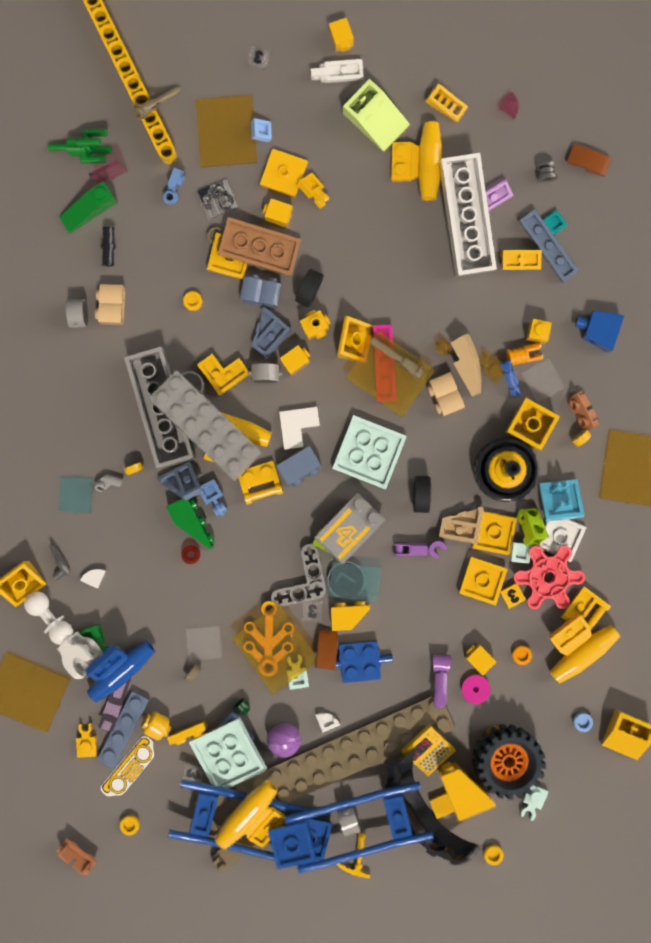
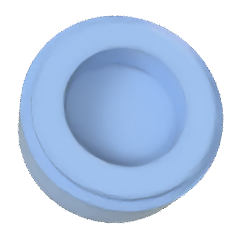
[573,712,593,732]

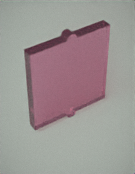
[89,160,128,184]

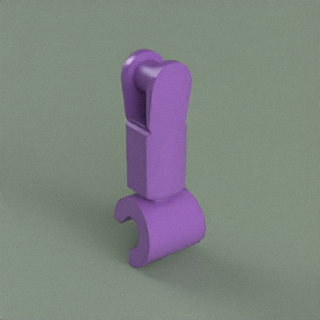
[393,539,447,559]
[432,654,451,709]

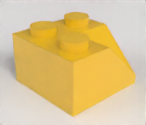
[504,398,560,452]

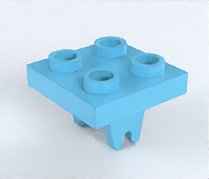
[539,479,584,522]

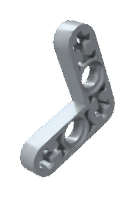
[271,544,326,606]

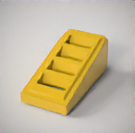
[425,83,468,122]

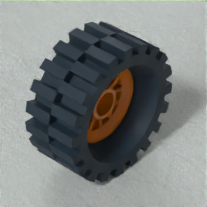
[472,724,546,800]

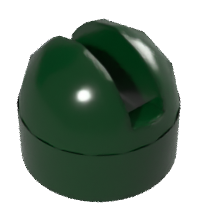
[233,698,250,715]

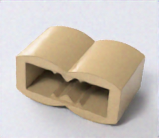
[95,284,125,325]
[427,372,465,417]

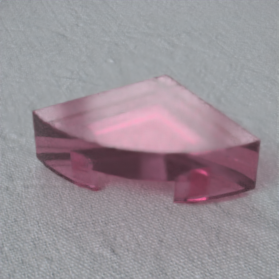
[499,92,519,120]

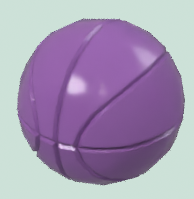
[267,723,301,757]

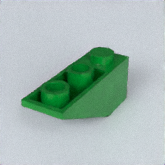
[166,498,215,549]

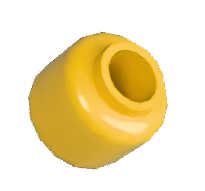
[141,711,171,740]

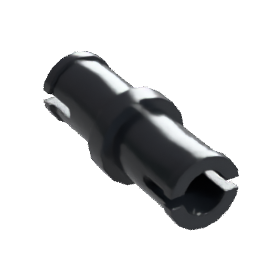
[101,227,116,267]

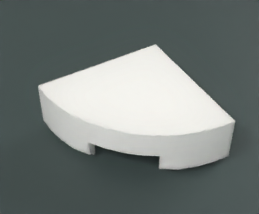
[80,569,106,588]
[315,712,340,732]

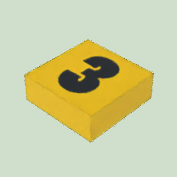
[500,583,526,609]

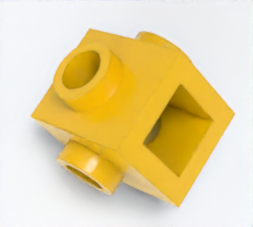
[300,310,331,340]

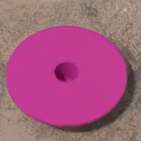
[461,675,490,704]

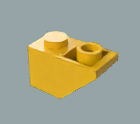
[331,601,370,631]

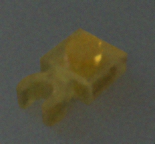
[479,350,505,384]

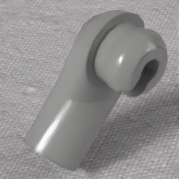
[94,474,123,492]

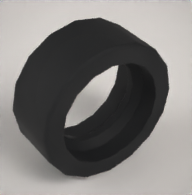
[295,269,324,307]
[413,476,431,513]

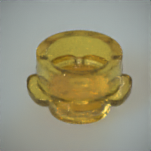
[435,339,452,356]

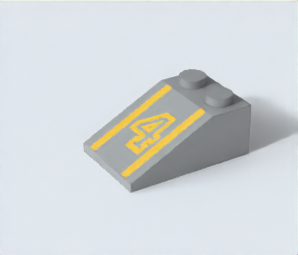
[314,493,385,565]

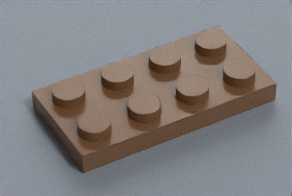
[217,217,301,277]

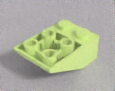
[343,79,410,152]

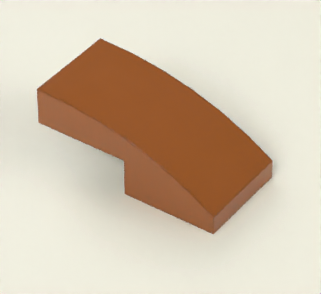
[567,144,612,177]
[315,629,338,671]

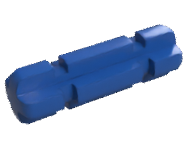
[500,360,522,397]

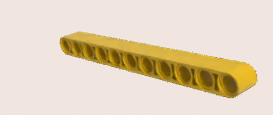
[83,0,177,164]

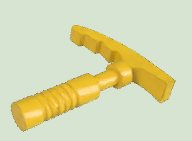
[336,832,370,878]

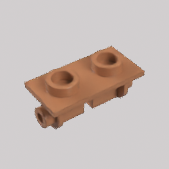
[566,391,599,430]
[56,838,97,876]

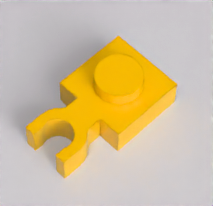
[76,722,98,758]

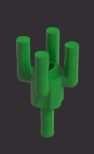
[47,129,112,164]

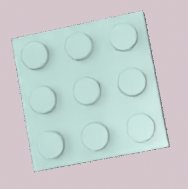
[332,415,407,490]
[189,717,267,788]

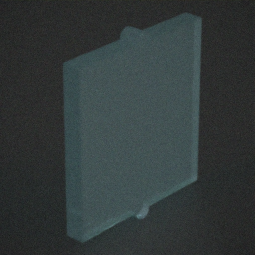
[59,477,93,514]

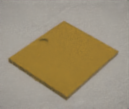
[196,95,257,168]
[346,331,435,417]
[599,430,651,506]
[232,603,316,695]
[0,652,70,733]

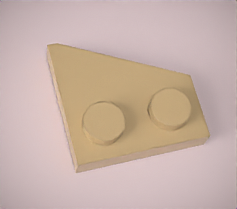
[439,507,484,545]

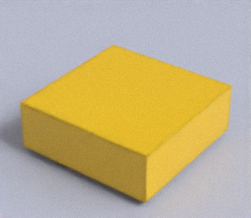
[429,792,455,819]

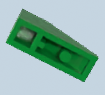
[59,182,117,234]

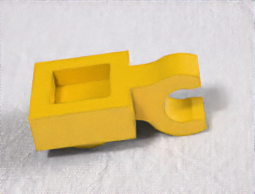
[297,173,329,208]

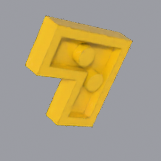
[197,354,249,396]

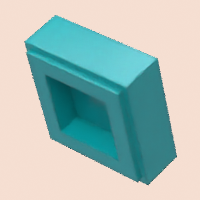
[543,210,568,235]

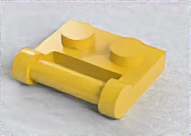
[239,461,283,505]
[560,586,611,630]

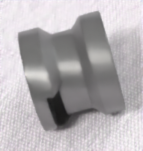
[537,161,557,182]

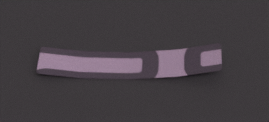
[98,678,131,732]

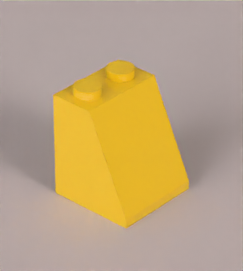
[438,761,495,821]

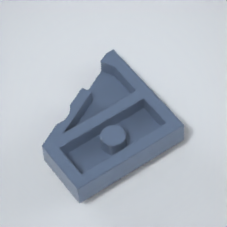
[252,306,292,359]
[157,461,203,501]

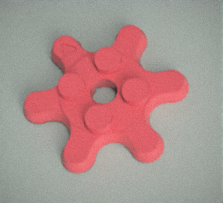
[514,546,585,609]

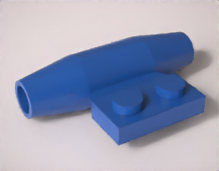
[84,640,155,703]

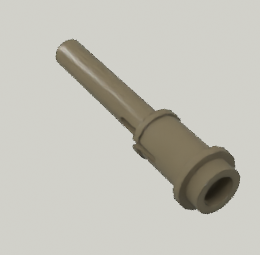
[133,86,181,119]
[369,337,425,380]

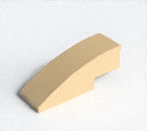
[451,334,482,397]

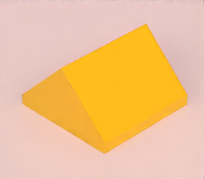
[337,316,373,363]
[0,561,46,607]

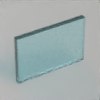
[328,562,382,603]

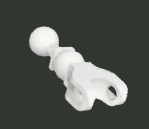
[24,591,103,679]

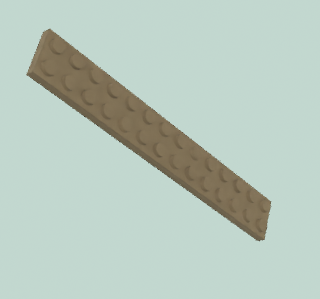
[192,694,455,837]

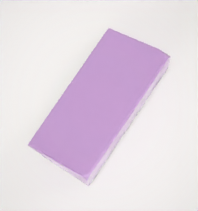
[485,177,514,211]

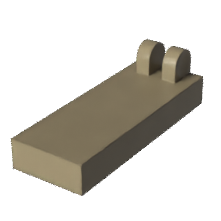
[210,834,255,873]

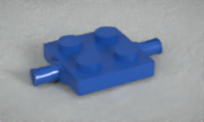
[335,640,393,683]

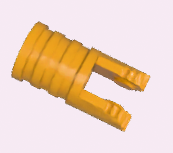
[506,343,543,366]

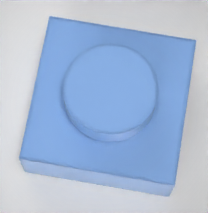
[251,118,272,142]

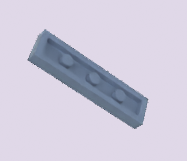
[519,210,579,283]
[97,690,150,769]

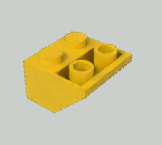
[601,709,651,760]

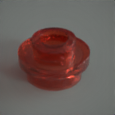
[181,545,201,564]

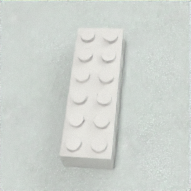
[439,153,497,277]

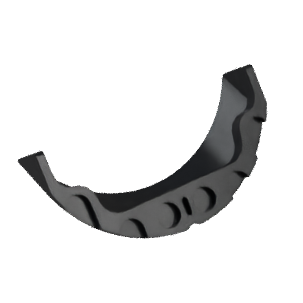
[385,749,481,866]

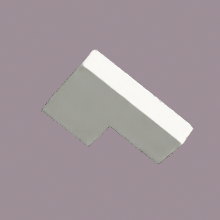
[279,407,320,450]

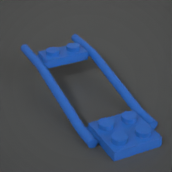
[168,780,333,866]
[268,781,434,874]

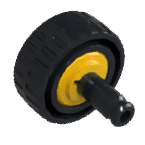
[473,438,539,502]

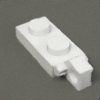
[310,59,364,83]

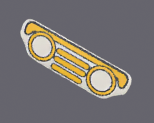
[101,736,154,796]

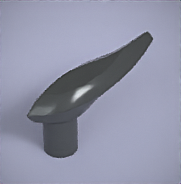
[49,544,69,580]

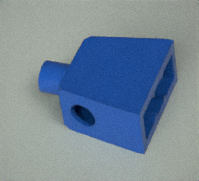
[575,311,624,353]

